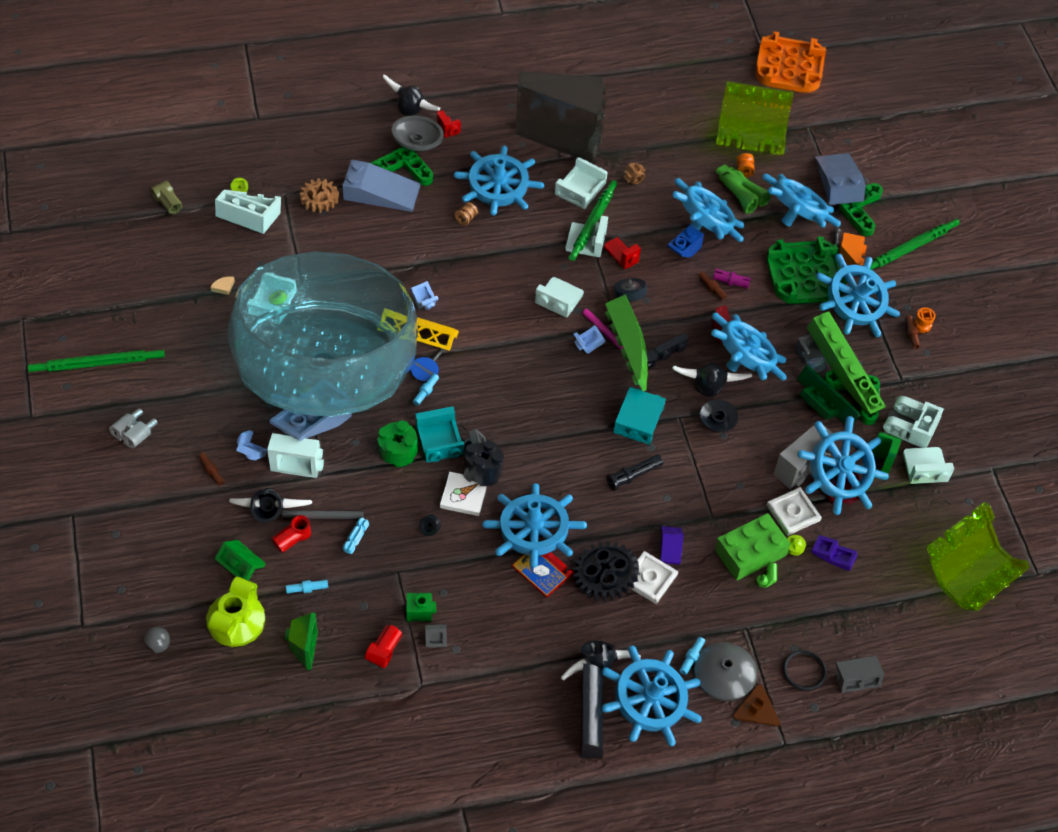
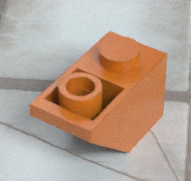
[839,233,867,266]

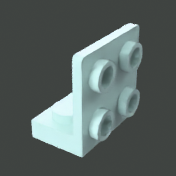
[565,216,608,257]

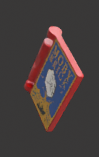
[512,541,574,598]

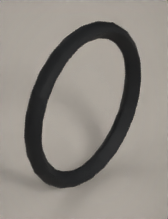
[783,650,827,691]

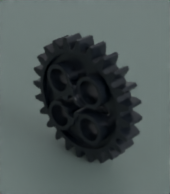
[573,541,640,602]

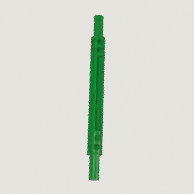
[569,180,617,261]
[870,218,960,270]
[28,350,165,372]

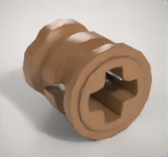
[454,202,478,226]

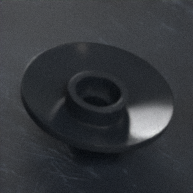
[700,399,738,432]

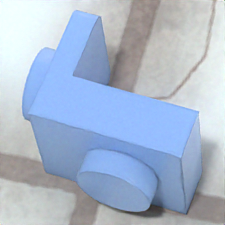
[410,281,438,310]
[574,326,606,354]
[236,430,267,460]

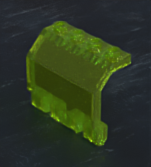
[716,81,794,155]
[927,502,1030,612]

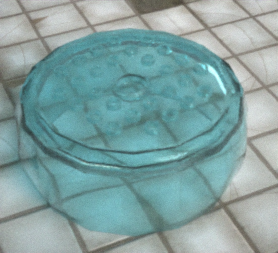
[227,251,418,417]

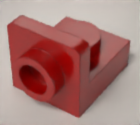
[437,110,461,138]

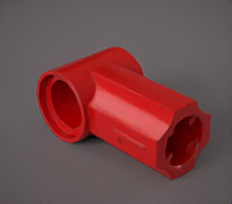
[271,515,311,553]
[365,625,402,669]

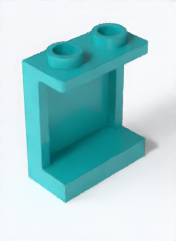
[614,387,666,445]
[415,406,464,462]

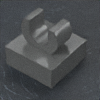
[464,429,486,445]
[425,624,447,648]

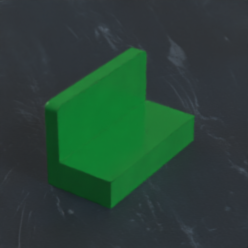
[872,432,902,474]
[215,540,266,581]

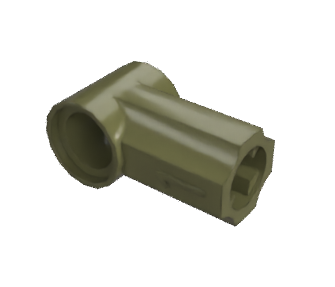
[150,180,182,214]

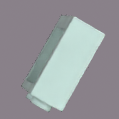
[267,433,324,478]

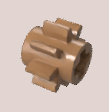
[624,163,646,184]

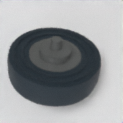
[614,278,647,302]

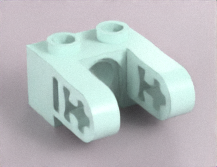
[883,396,944,448]

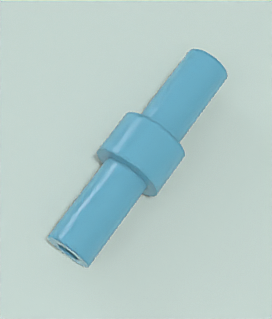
[413,374,439,406]
[286,580,328,594]
[679,637,705,675]

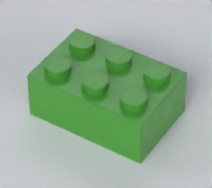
[715,513,790,581]

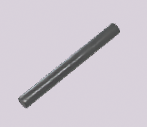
[282,510,364,519]

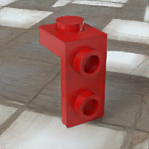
[604,237,641,270]

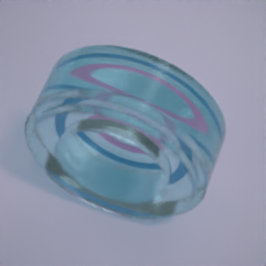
[807,357,827,372]

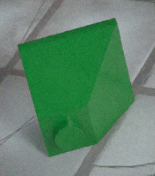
[285,613,318,670]

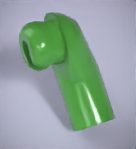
[757,563,777,588]

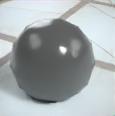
[143,626,171,654]

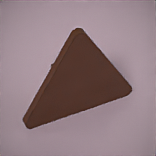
[733,684,780,727]

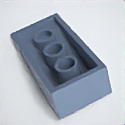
[815,153,866,205]
[343,160,420,212]
[270,382,352,441]

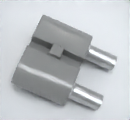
[109,408,158,449]

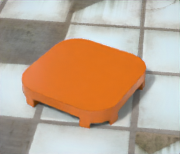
[755,32,826,93]

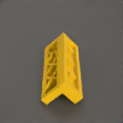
[379,308,459,351]

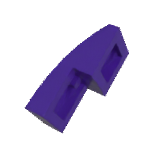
[812,535,857,571]

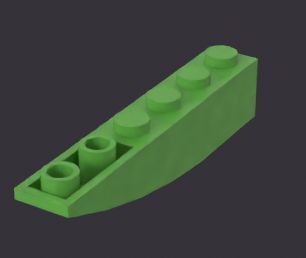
[605,294,648,391]
[807,311,886,415]

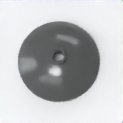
[391,116,444,151]
[694,642,757,701]

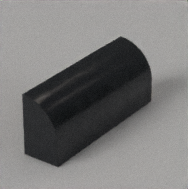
[580,664,603,758]

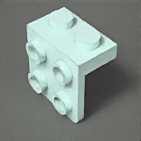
[535,277,584,318]
[903,447,954,484]

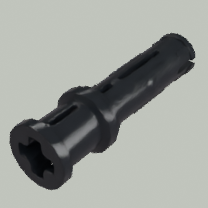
[606,454,663,491]

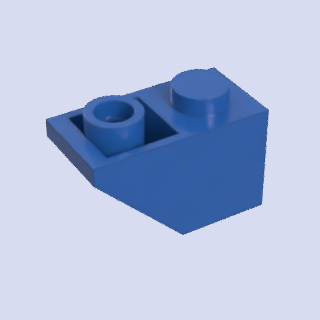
[667,225,704,258]

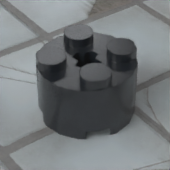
[463,440,504,486]

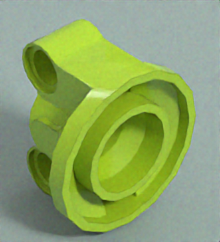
[206,576,265,647]

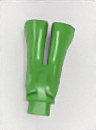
[716,165,771,214]

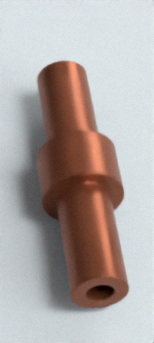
[699,271,727,300]
[905,315,920,349]
[198,452,225,486]

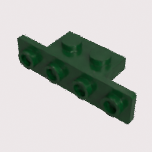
[797,365,861,425]

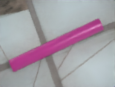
[582,309,623,349]

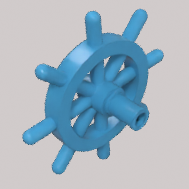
[454,146,544,216]
[762,173,841,227]
[672,178,744,242]
[816,254,900,337]
[711,313,787,381]
[797,416,889,515]
[482,483,587,568]
[601,646,702,746]

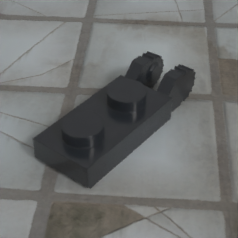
[646,333,689,369]

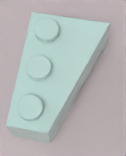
[215,190,281,234]

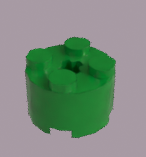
[378,420,418,467]

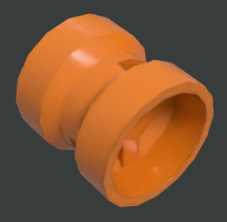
[737,153,755,178]
[914,307,936,333]

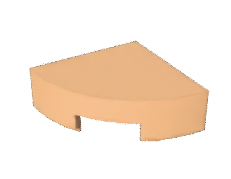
[211,277,235,295]

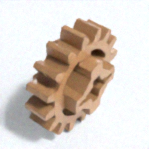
[300,178,339,213]

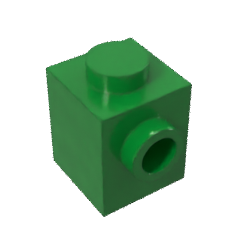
[407,593,436,621]

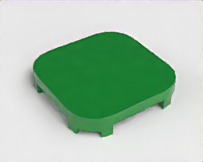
[767,237,847,304]

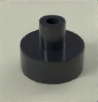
[419,514,441,536]

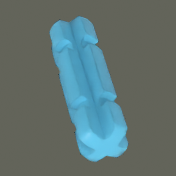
[343,518,369,554]

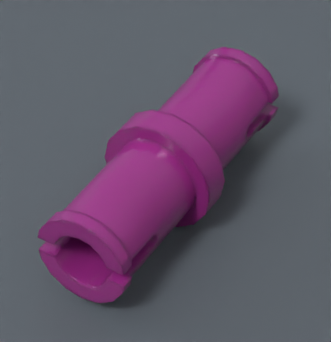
[713,268,751,289]

